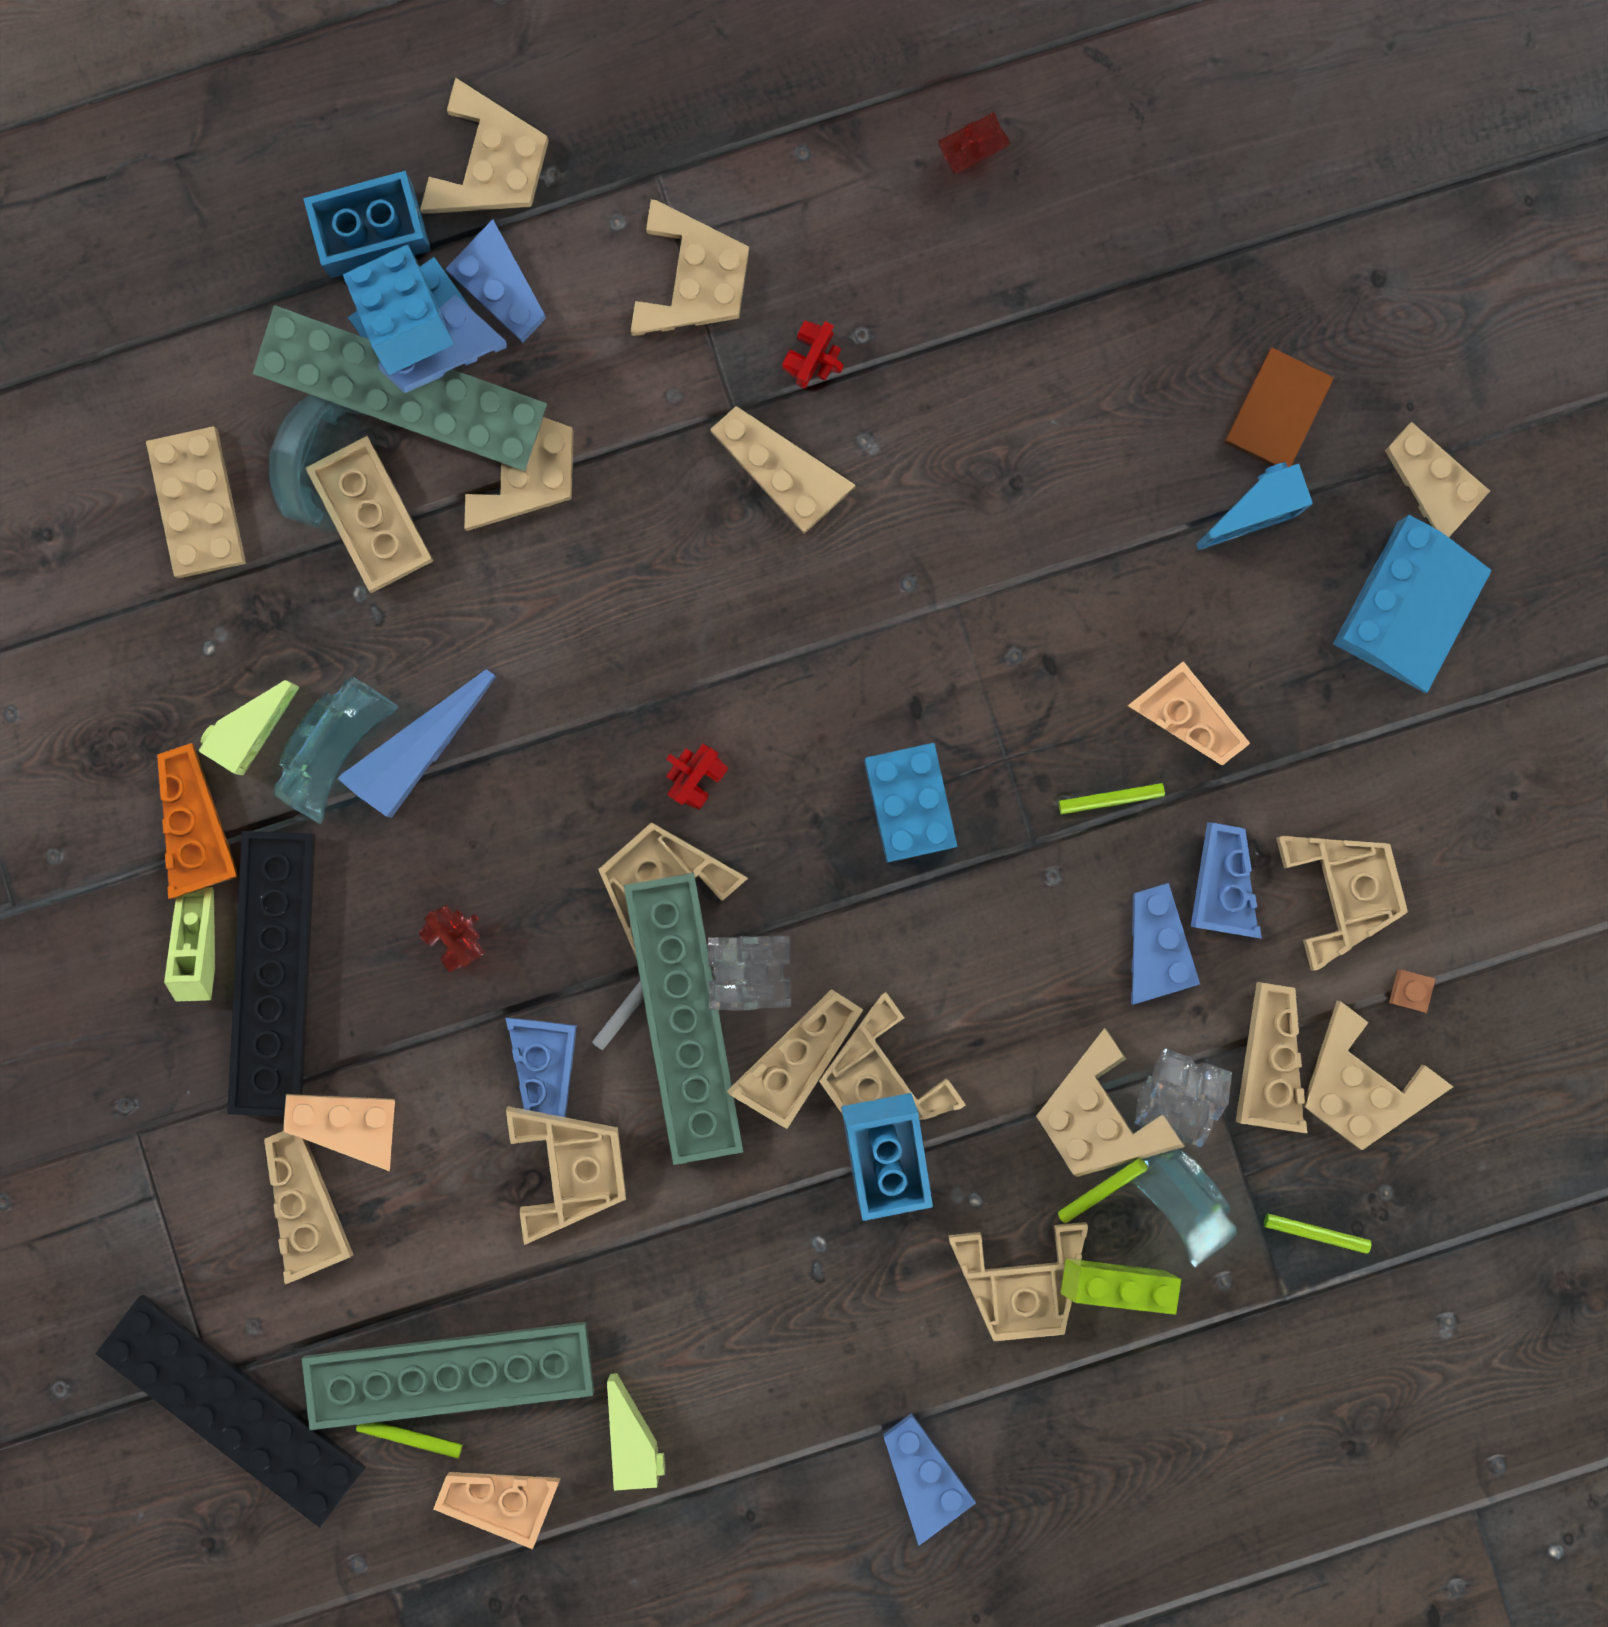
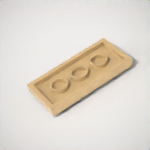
[146,426,246,579]
[305,436,434,593]

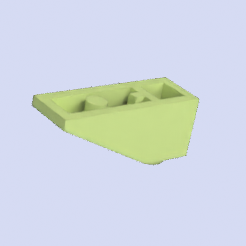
[199,680,300,776]
[164,887,215,1002]
[607,1373,665,1491]

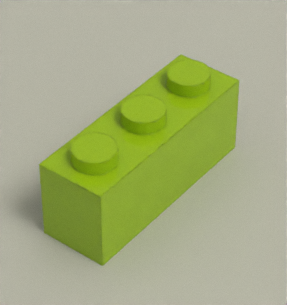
[1060,1258,1181,1315]

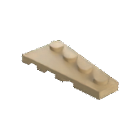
[710,406,856,534]
[727,989,863,1129]
[264,1131,354,1285]

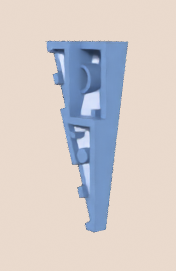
[338,669,497,818]

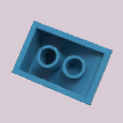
[1196,462,1313,550]

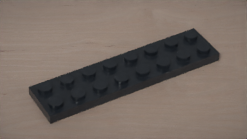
[227,831,316,1116]
[95,1295,366,1528]

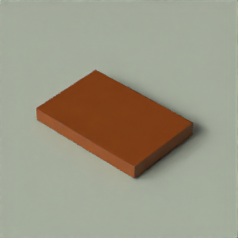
[1224,347,1334,467]

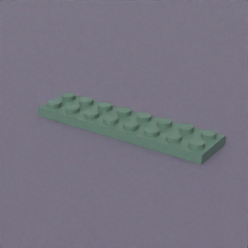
[253,305,548,471]
[624,872,743,1165]
[302,1322,595,1430]

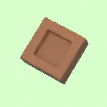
[1389,969,1436,1013]

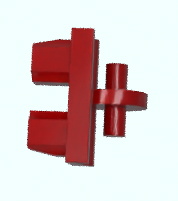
[782,320,844,390]
[666,743,728,810]

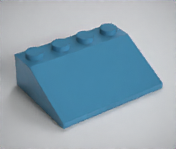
[1333,515,1492,693]

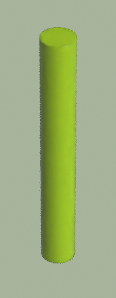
[1058,783,1165,815]
[1058,1158,1148,1223]
[1264,1213,1371,1254]
[356,1422,463,1459]

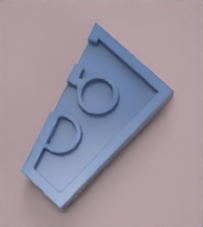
[445,219,546,343]
[378,295,507,393]
[1191,823,1262,939]
[1131,883,1200,1005]
[505,1017,577,1117]
[883,1413,976,1546]

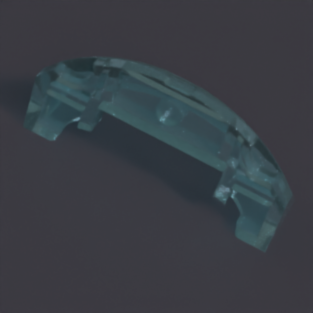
[269,395,359,528]
[274,677,399,824]
[1111,1126,1237,1267]

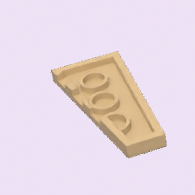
[1235,982,1307,1133]

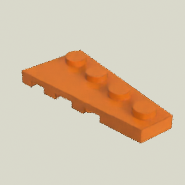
[157,743,239,900]

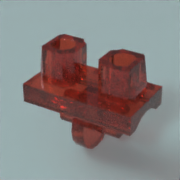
[938,112,1010,174]
[419,904,485,972]

